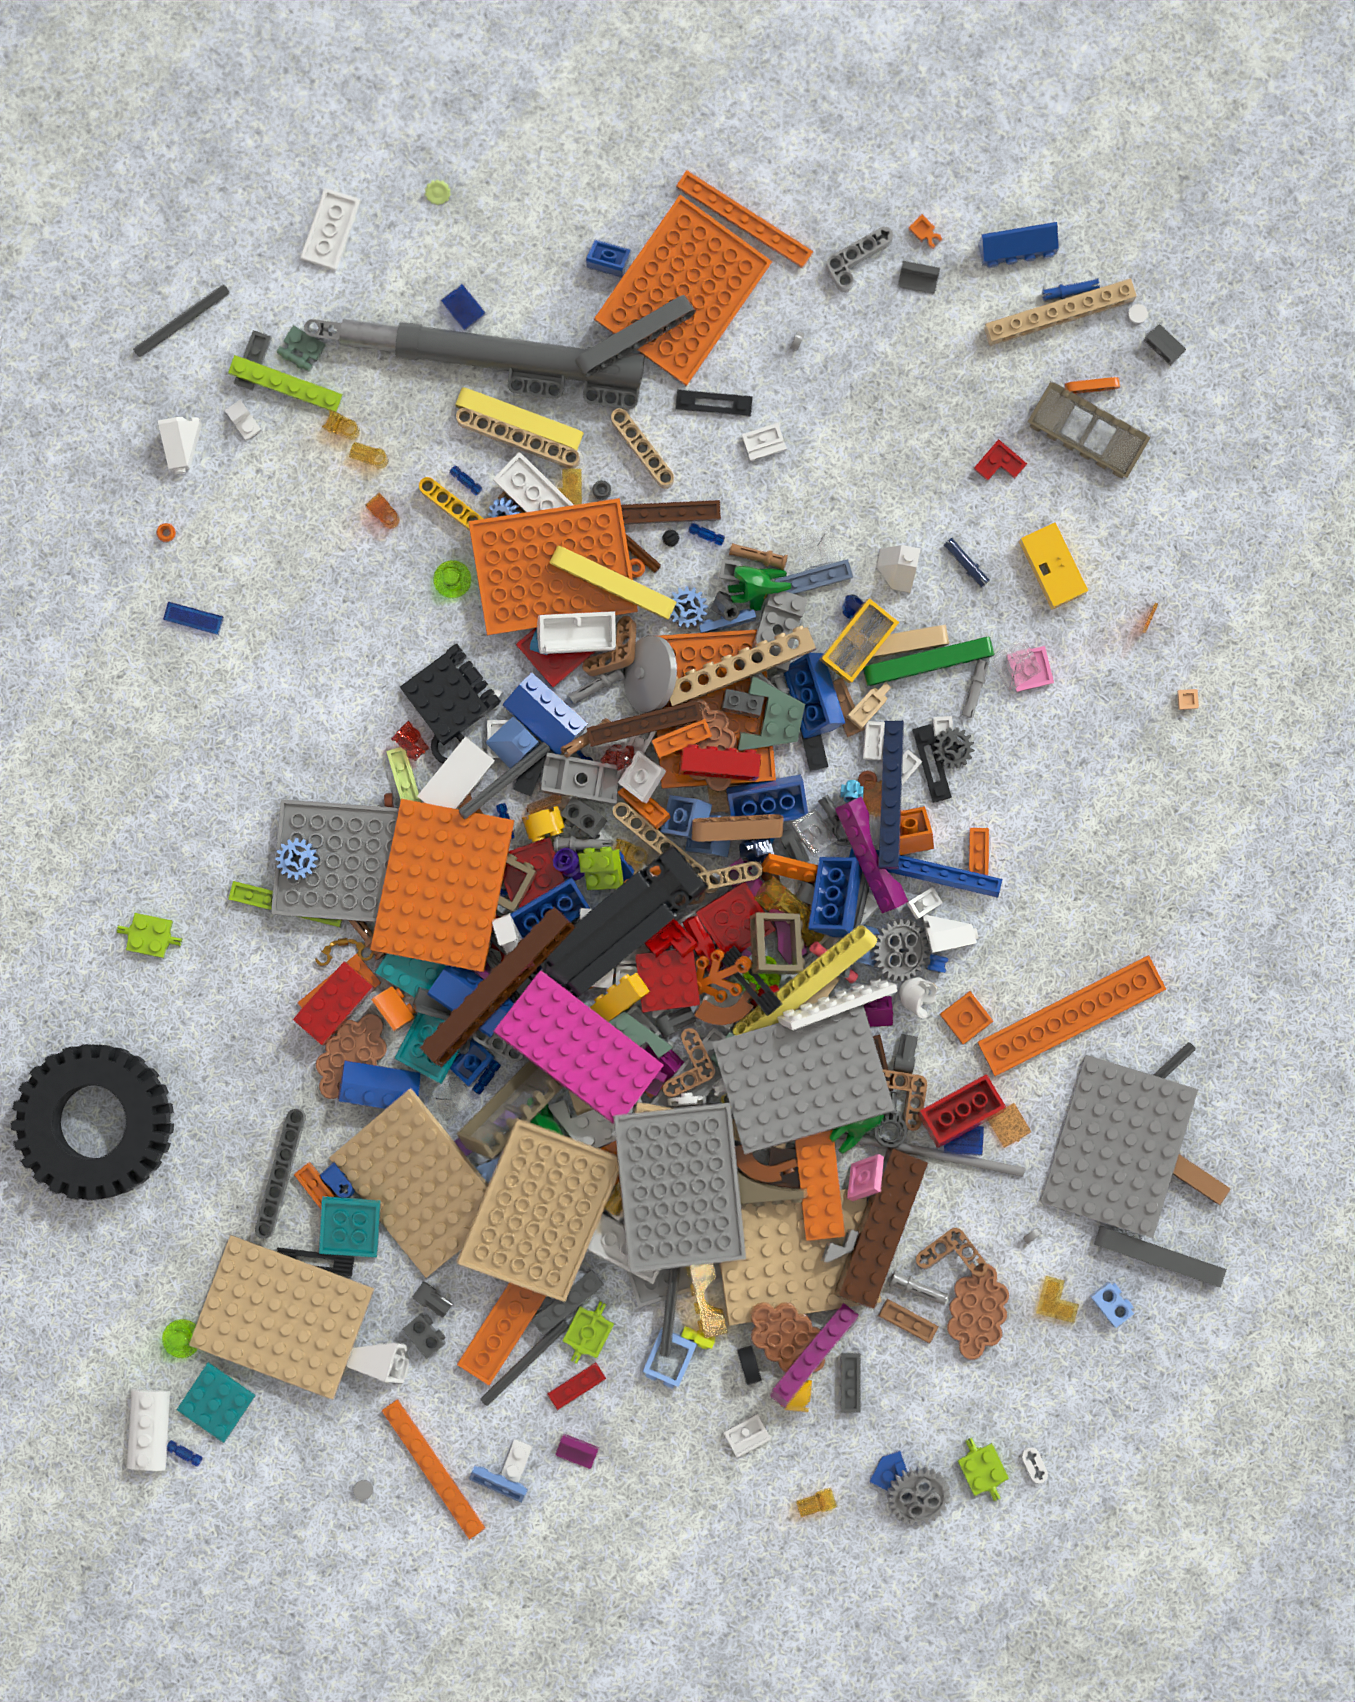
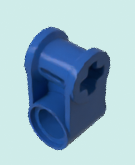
[320,1162,355,1198]

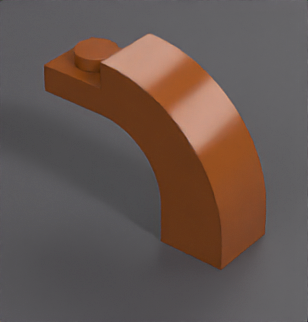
[694,982,758,1025]
[735,1144,798,1182]

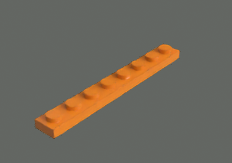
[676,170,813,269]
[381,1399,486,1540]

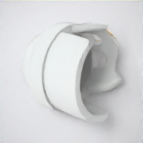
[899,977,938,1018]

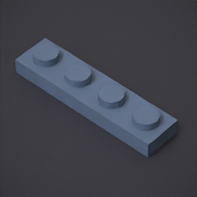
[774,559,853,594]

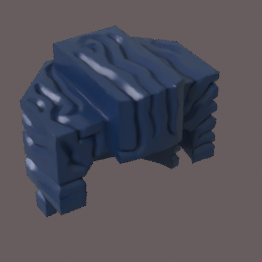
[739,838,774,863]

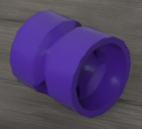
[553,848,585,881]

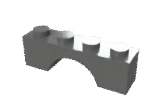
[531,1269,604,1336]

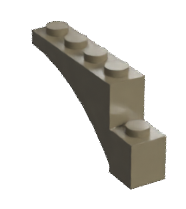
[737,1169,808,1207]

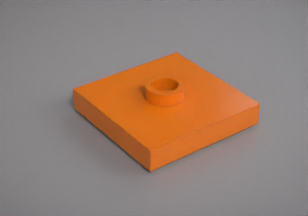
[939,991,994,1045]

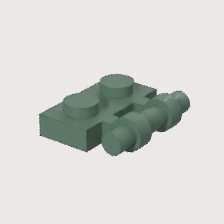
[277,325,326,372]

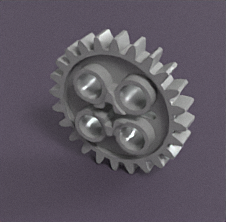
[870,918,929,981]
[887,1465,951,1526]

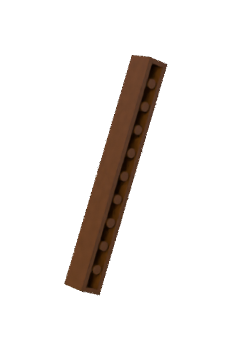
[420,907,576,1067]

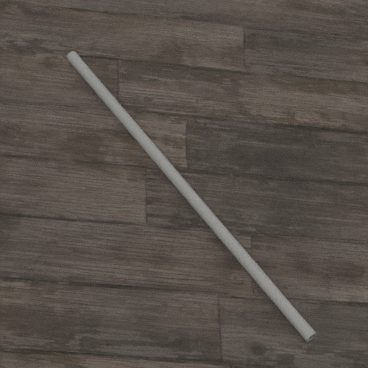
[702,1102,1025,1177]

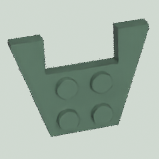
[737,676,805,750]
[609,1011,672,1058]

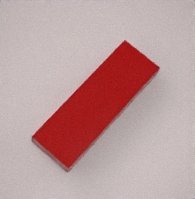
[547,1362,606,1410]

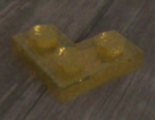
[557,469,582,505]
[1036,1275,1079,1323]

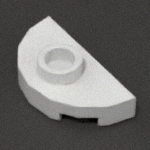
[667,1093,706,1106]

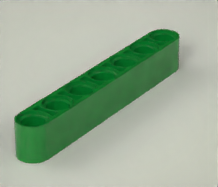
[863,636,995,686]

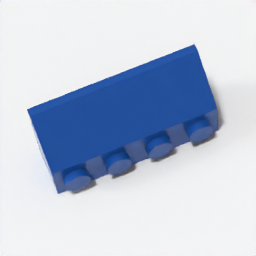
[978,222,1059,268]
[784,653,845,738]
[502,672,588,755]
[726,774,809,822]
[809,857,862,938]
[510,877,590,939]
[427,965,515,1038]
[338,1060,421,1109]

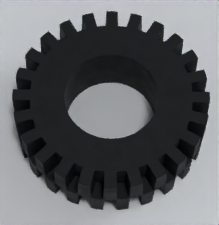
[11,1044,174,1201]

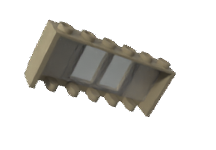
[1028,381,1151,479]
[456,1060,564,1159]

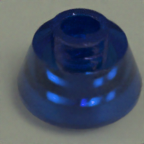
[842,594,864,619]

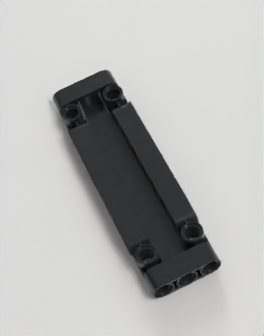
[516,845,708,998]

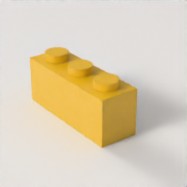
[590,973,650,1022]

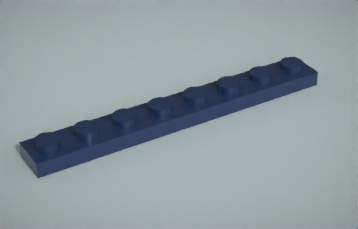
[879,721,904,869]

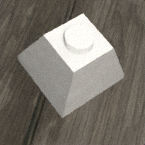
[158,417,202,474]
[877,545,920,593]
[921,915,979,954]
[346,1343,409,1383]

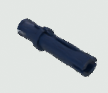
[943,537,990,588]

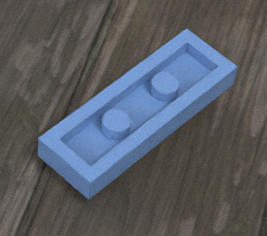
[699,609,756,633]
[469,1465,528,1503]

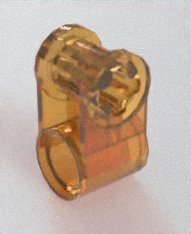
[365,492,400,529]

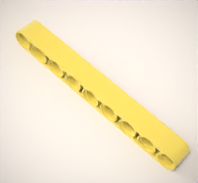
[733,925,877,1036]

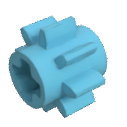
[840,780,864,803]

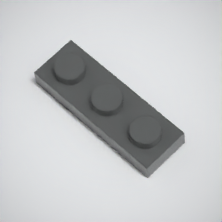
[234,330,272,391]
[841,1353,861,1412]

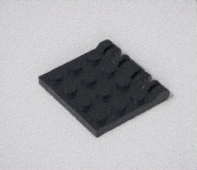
[400,644,501,746]

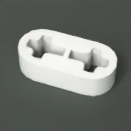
[1022,1447,1048,1483]

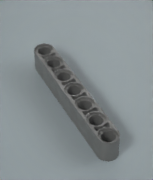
[575,295,696,377]
[255,1109,306,1239]
[1094,1226,1227,1288]

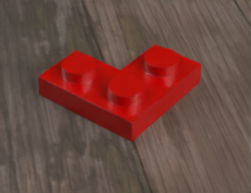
[974,439,1028,481]
[644,919,698,958]

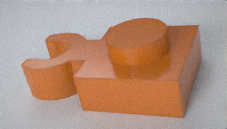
[908,214,942,249]

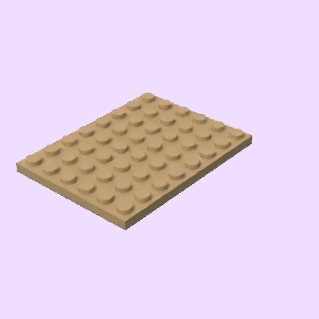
[329,1088,489,1278]
[457,1118,619,1302]
[720,1189,881,1325]
[189,1235,375,1400]

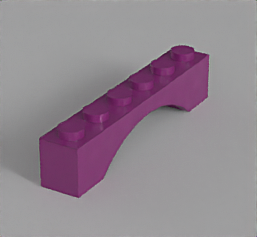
[835,796,909,914]
[729,858,808,965]
[770,1303,859,1408]

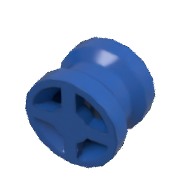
[927,954,949,973]

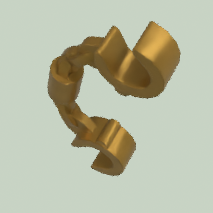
[315,938,374,966]

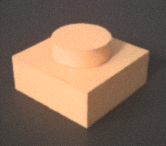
[1177,689,1199,710]

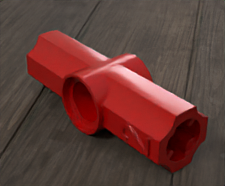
[682,915,723,973]

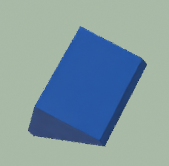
[586,240,631,278]
[450,1038,495,1087]

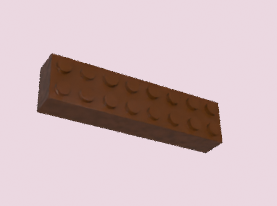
[834,1149,928,1309]

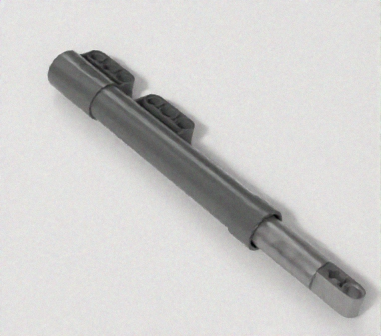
[304,319,644,409]

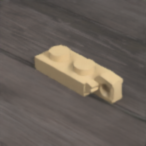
[846,682,891,730]

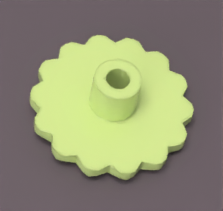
[425,179,451,205]

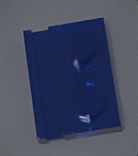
[441,284,486,331]
[943,1126,984,1156]

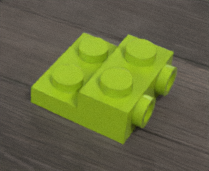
[578,846,624,890]

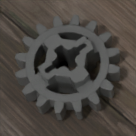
[932,727,975,769]

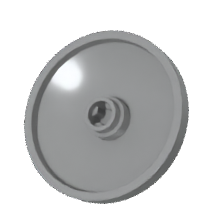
[624,636,677,713]

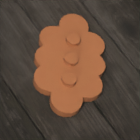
[675,699,738,792]
[316,1014,387,1099]
[947,1263,1009,1359]
[750,1302,825,1373]

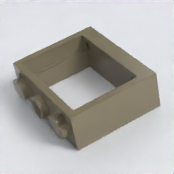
[498,853,537,912]
[750,913,805,975]

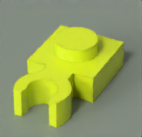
[681,1326,716,1349]

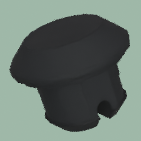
[662,530,679,546]

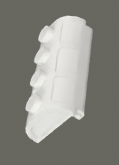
[537,611,616,654]
[127,1389,170,1471]

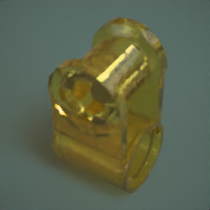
[322,410,360,440]
[615,838,649,865]

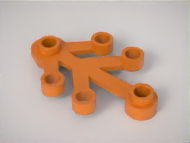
[696,949,752,1003]

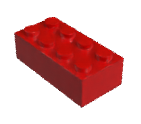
[678,744,761,781]
[292,961,375,1045]
[918,1074,1006,1149]

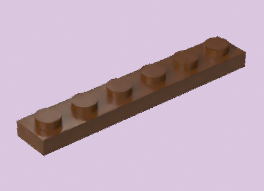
[621,500,721,525]
[586,700,703,747]

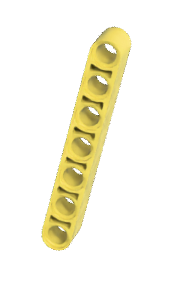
[455,387,584,451]
[549,545,677,620]

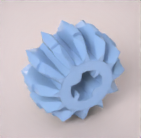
[488,497,521,517]

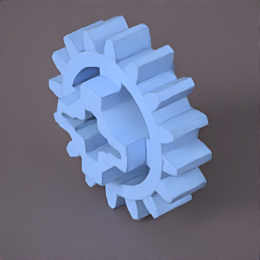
[670,586,708,629]
[275,838,318,880]

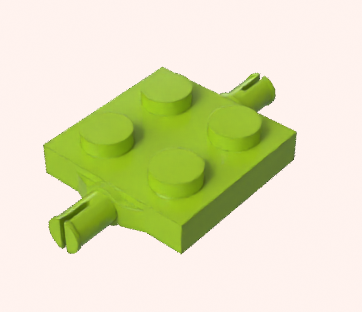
[117,913,182,959]
[563,1301,615,1364]
[957,1437,1009,1501]

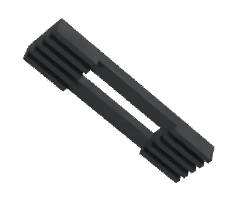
[675,390,753,416]
[912,724,952,803]
[719,946,782,1016]
[277,1247,355,1276]

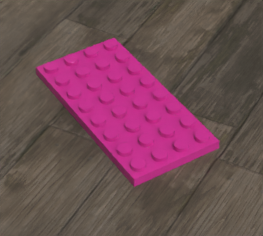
[493,970,664,1125]

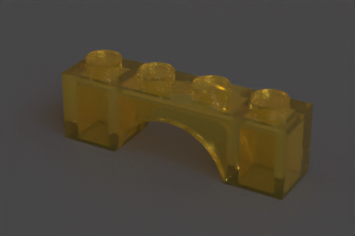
[754,876,825,949]
[686,1263,728,1338]

